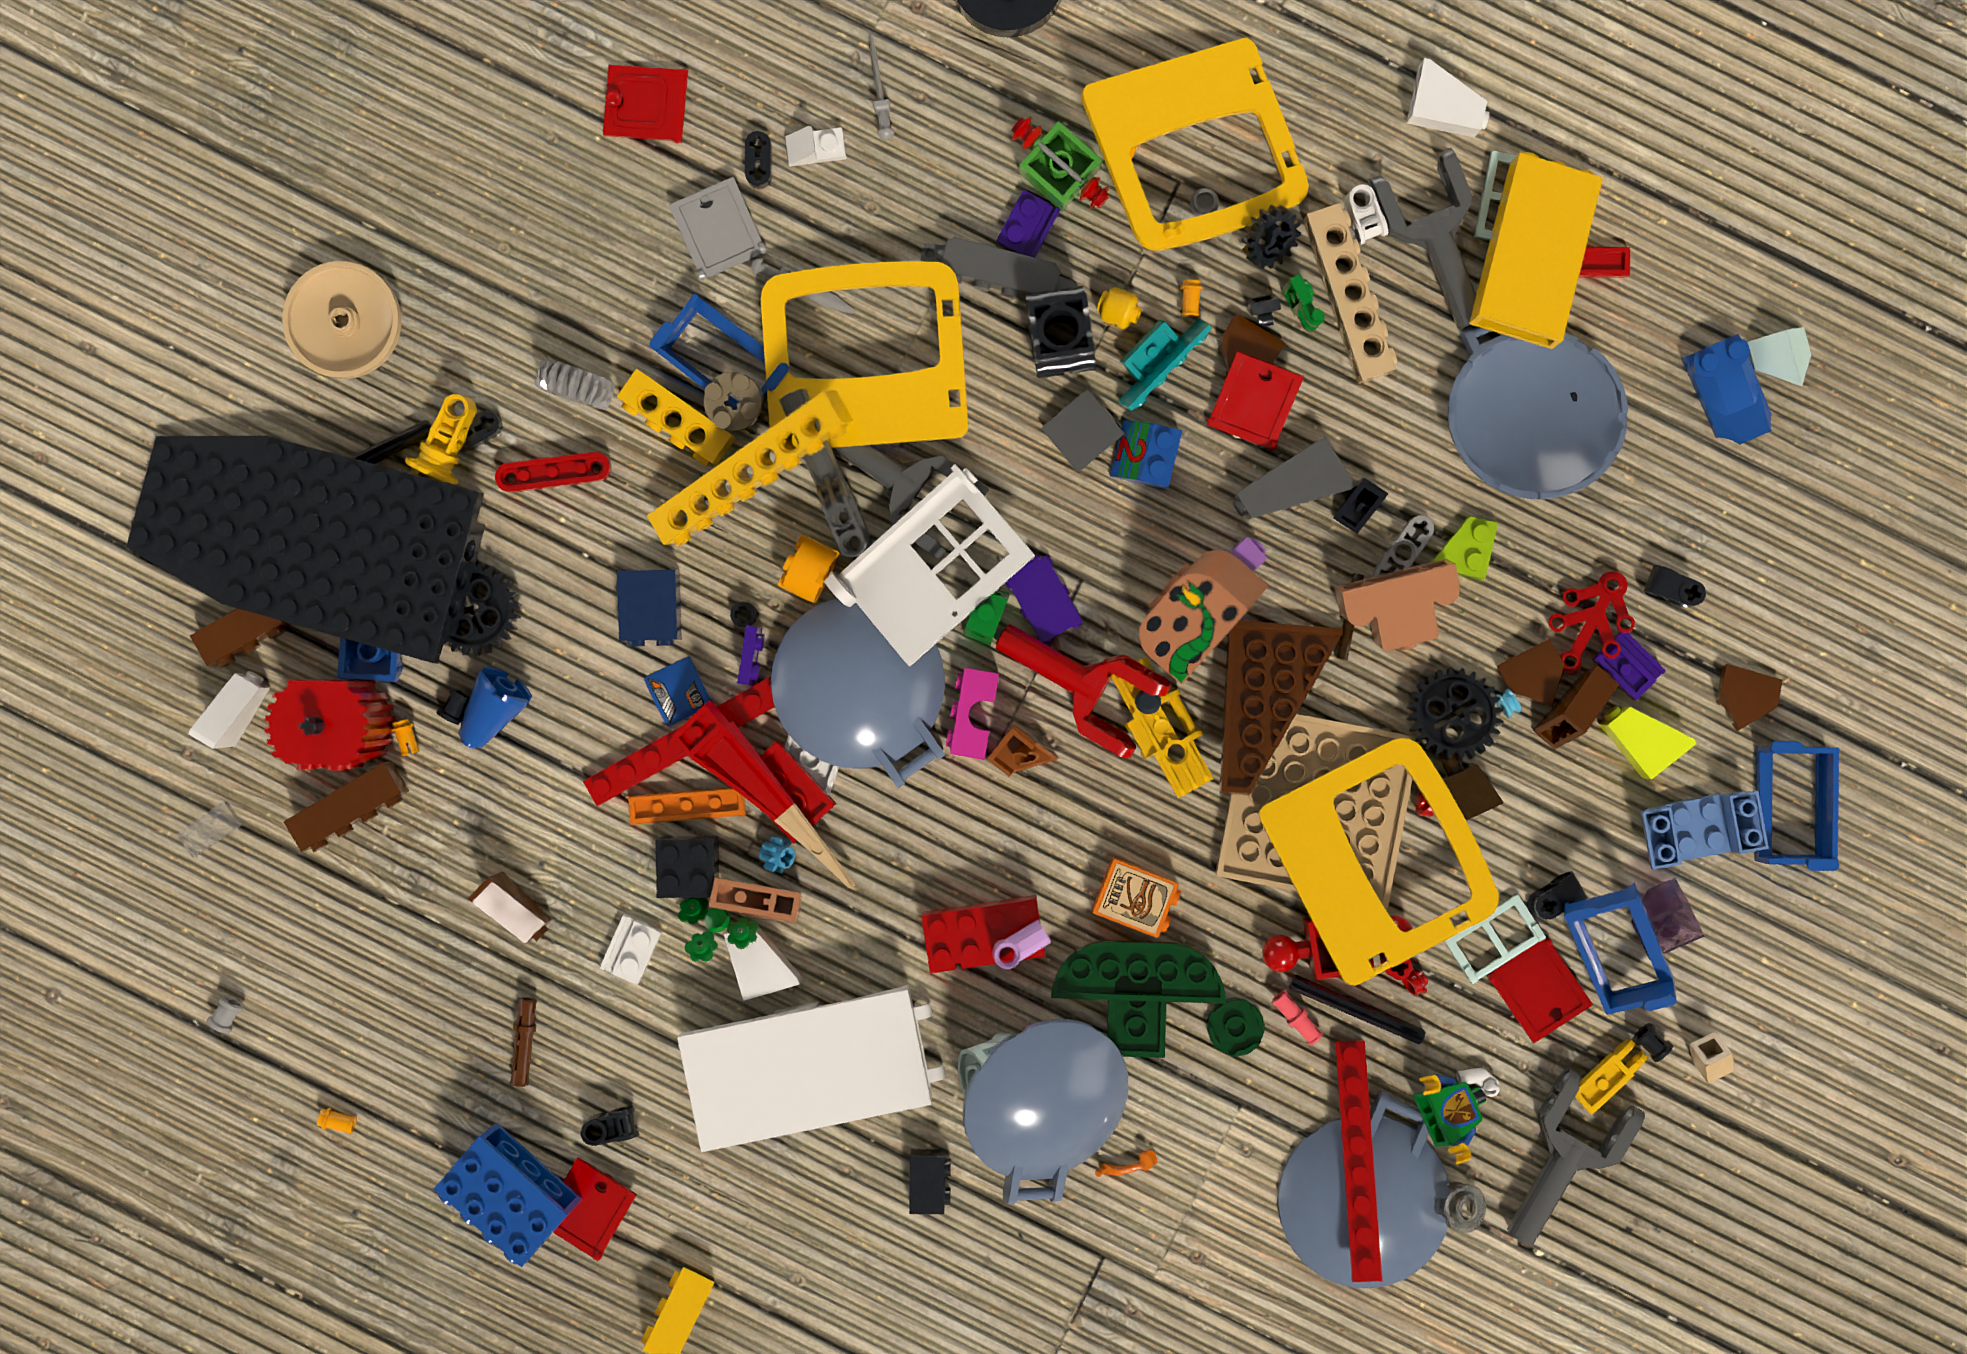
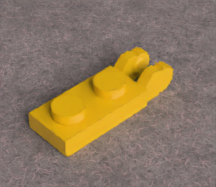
[1574,1038,1648,1115]

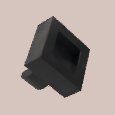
[1246,293,1281,327]

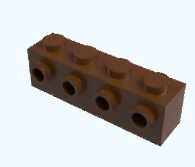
[284,761,409,853]

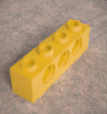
[617,368,736,466]

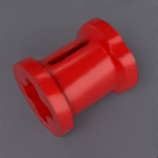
[1381,955,1413,980]

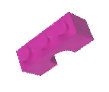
[945,668,999,760]

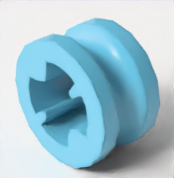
[1495,689,1522,718]

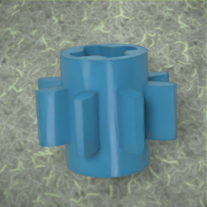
[759,836,795,873]

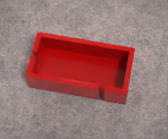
[921,895,1045,974]

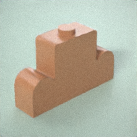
[1335,559,1460,651]

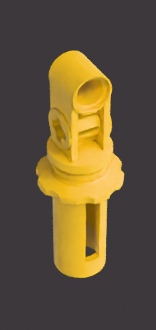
[405,394,477,485]

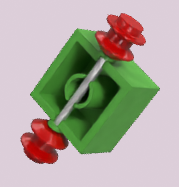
[1011,116,1111,212]

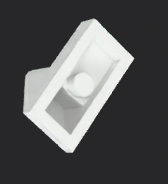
[785,126,846,166]

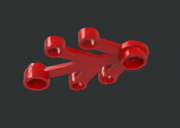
[1549,571,1635,675]

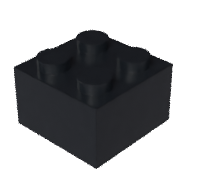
[655,836,719,898]

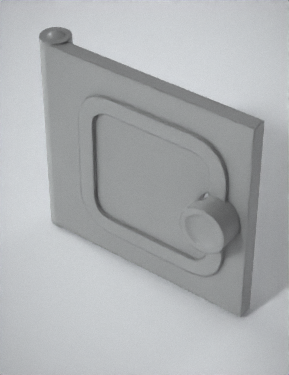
[669,177,767,280]

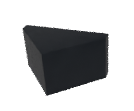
[1333,477,1388,534]

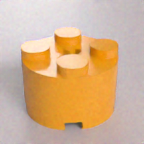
[778,534,839,603]

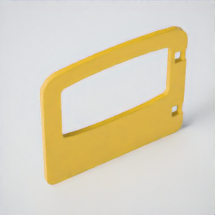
[1081,38,1309,251]
[761,261,969,448]
[1259,738,1499,986]

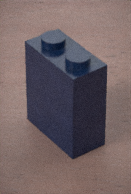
[617,569,682,647]

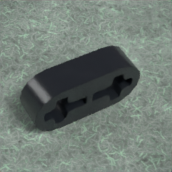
[745,131,772,189]
[448,411,503,452]

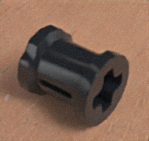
[436,688,470,725]
[1633,1023,1673,1062]

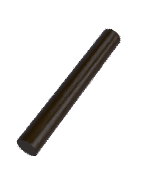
[1336,573,1364,661]

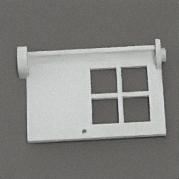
[823,464,1035,666]

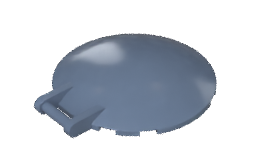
[1448,327,1628,500]
[771,598,945,788]
[963,1019,1128,1204]
[1278,1090,1452,1289]

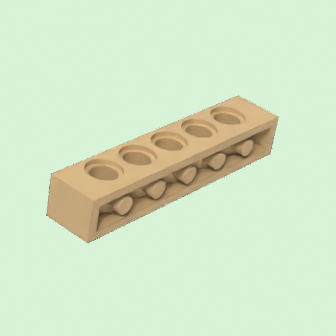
[1303,203,1397,385]

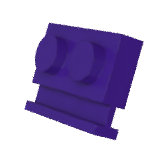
[996,190,1060,258]
[737,625,765,685]
[1592,632,1666,701]

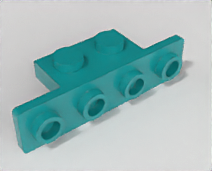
[1118,319,1212,411]

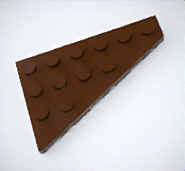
[1219,620,1343,796]

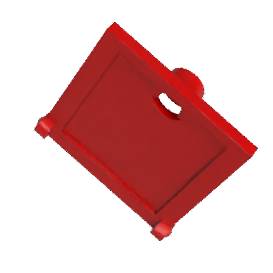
[603,65,689,144]
[1207,351,1304,450]
[1487,936,1593,1044]
[553,1157,638,1262]

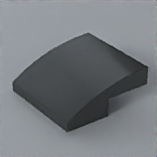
[1041,389,1126,473]

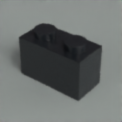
[909,1149,951,1215]

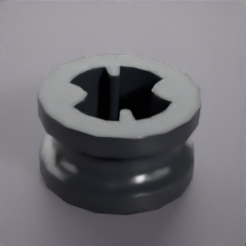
[730,601,758,628]

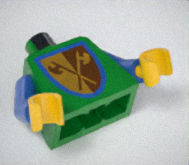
[1413,1074,1486,1165]

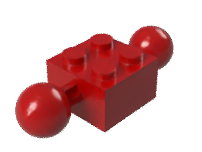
[1262,915,1413,980]

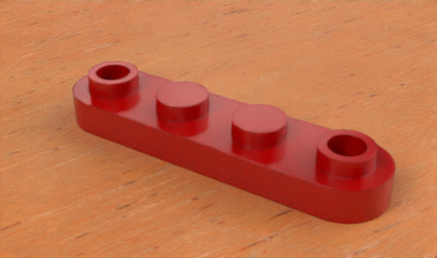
[495,452,612,493]

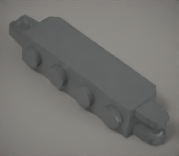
[921,237,1078,299]

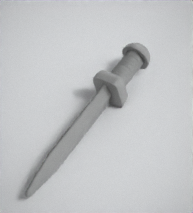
[869,30,894,140]
[751,259,854,314]

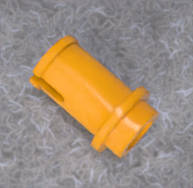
[1180,280,1203,317]
[391,718,420,757]
[317,1107,357,1135]

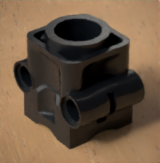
[1025,285,1096,379]

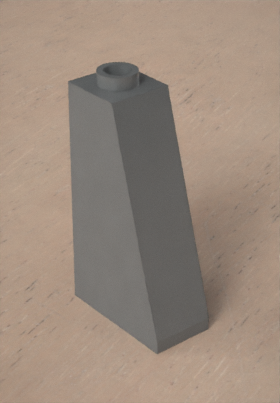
[1232,437,1356,520]

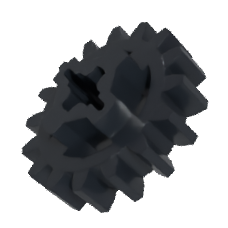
[1241,204,1301,269]

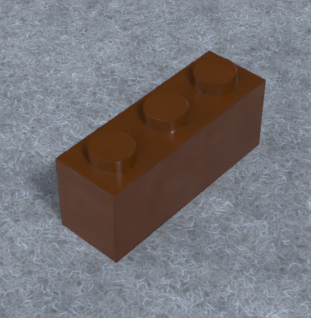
[190,608,291,668]

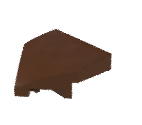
[1218,313,1286,376]
[1497,639,1564,707]
[1716,664,1783,731]

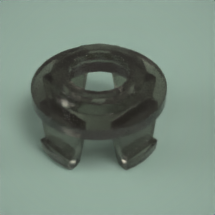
[1434,1181,1486,1233]

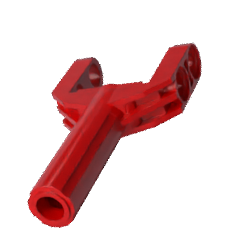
[996,624,1171,759]

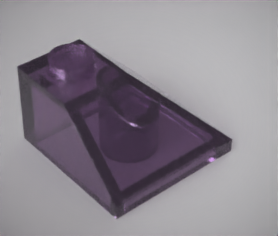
[1631,878,1705,960]

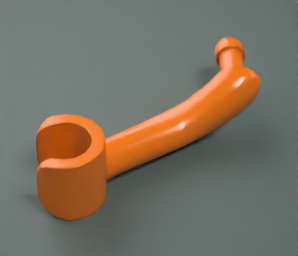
[1095,1149,1158,1177]

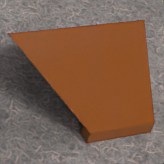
[987,724,1059,777]

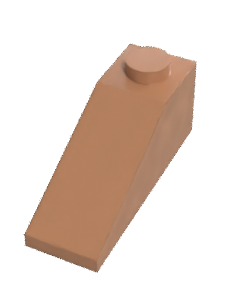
[709,878,803,925]

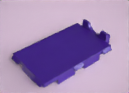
[1005,554,1082,644]

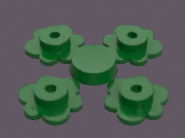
[678,898,759,962]

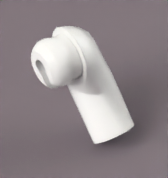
[1456,1068,1500,1097]

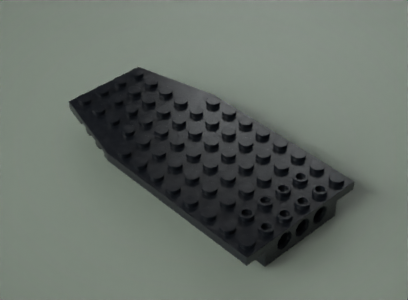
[126,436,486,664]

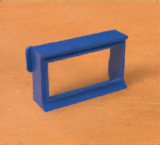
[650,293,791,410]
[1755,741,1839,871]
[1565,882,1677,1015]

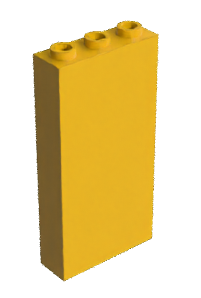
[1469,152,1603,349]

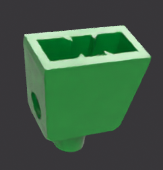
[964,589,1010,645]

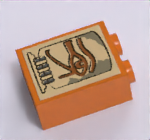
[1092,856,1181,938]

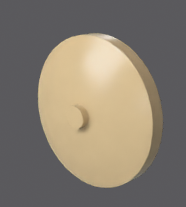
[282,261,402,379]

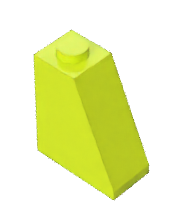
[1599,706,1697,780]

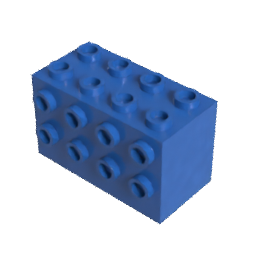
[434,1123,582,1268]

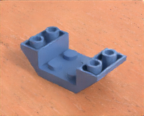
[1641,791,1769,870]

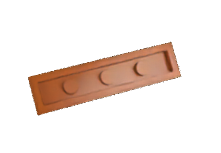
[628,787,746,825]

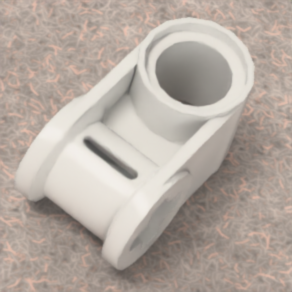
[1344,184,1388,245]

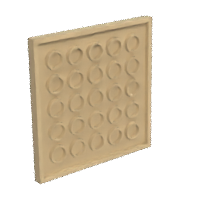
[1215,714,1420,909]

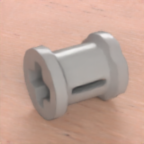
[206,995,245,1033]

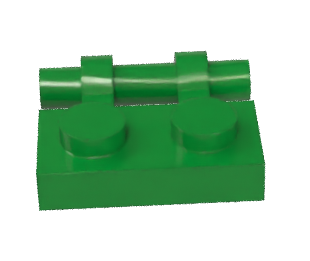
[1281,274,1325,332]

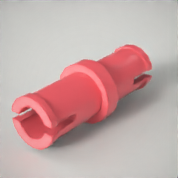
[1271,990,1323,1045]

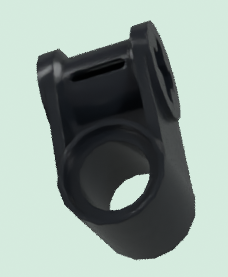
[1643,565,1706,608]
[1527,871,1588,920]
[580,1106,640,1146]

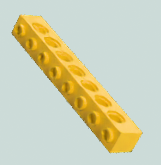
[647,390,854,546]

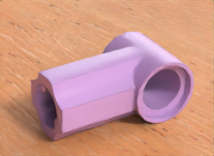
[992,920,1051,969]

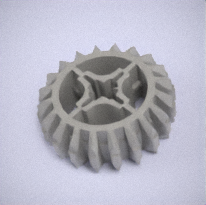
[534,360,615,410]

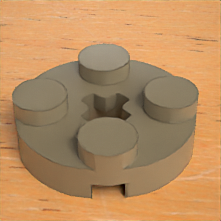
[704,372,764,431]

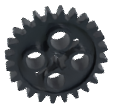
[443,563,522,656]
[1406,667,1504,762]

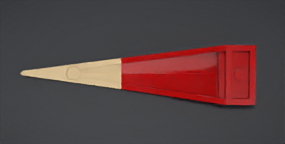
[672,700,855,889]

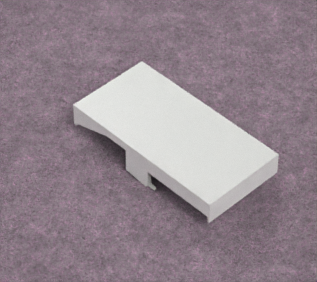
[677,985,946,1152]

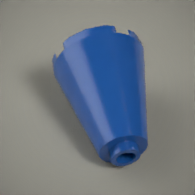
[458,666,532,749]

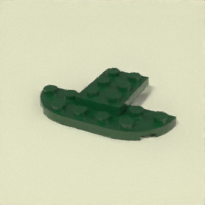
[1051,940,1226,1058]

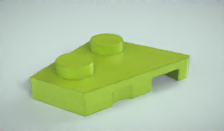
[1430,516,1498,580]

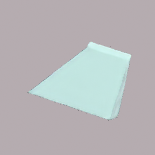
[1747,327,1811,386]

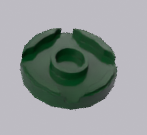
[1206,997,1265,1057]

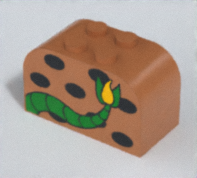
[1139,550,1269,685]

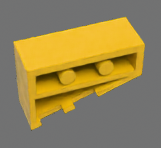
[641,1267,714,1354]

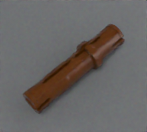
[510,997,537,1087]

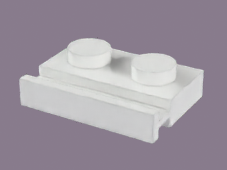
[600,914,663,985]

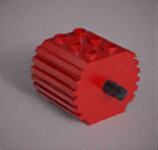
[264,679,396,771]

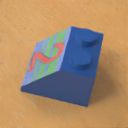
[1110,420,1183,490]

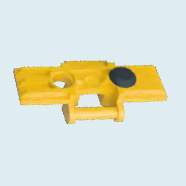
[1112,656,1214,798]

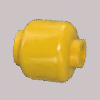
[1097,286,1142,330]

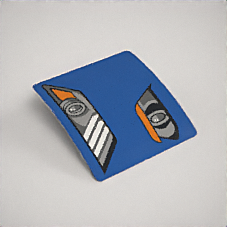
[644,656,712,727]

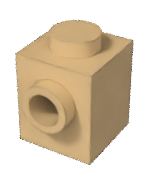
[1690,1031,1734,1084]

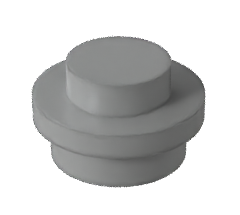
[1190,188,1219,216]

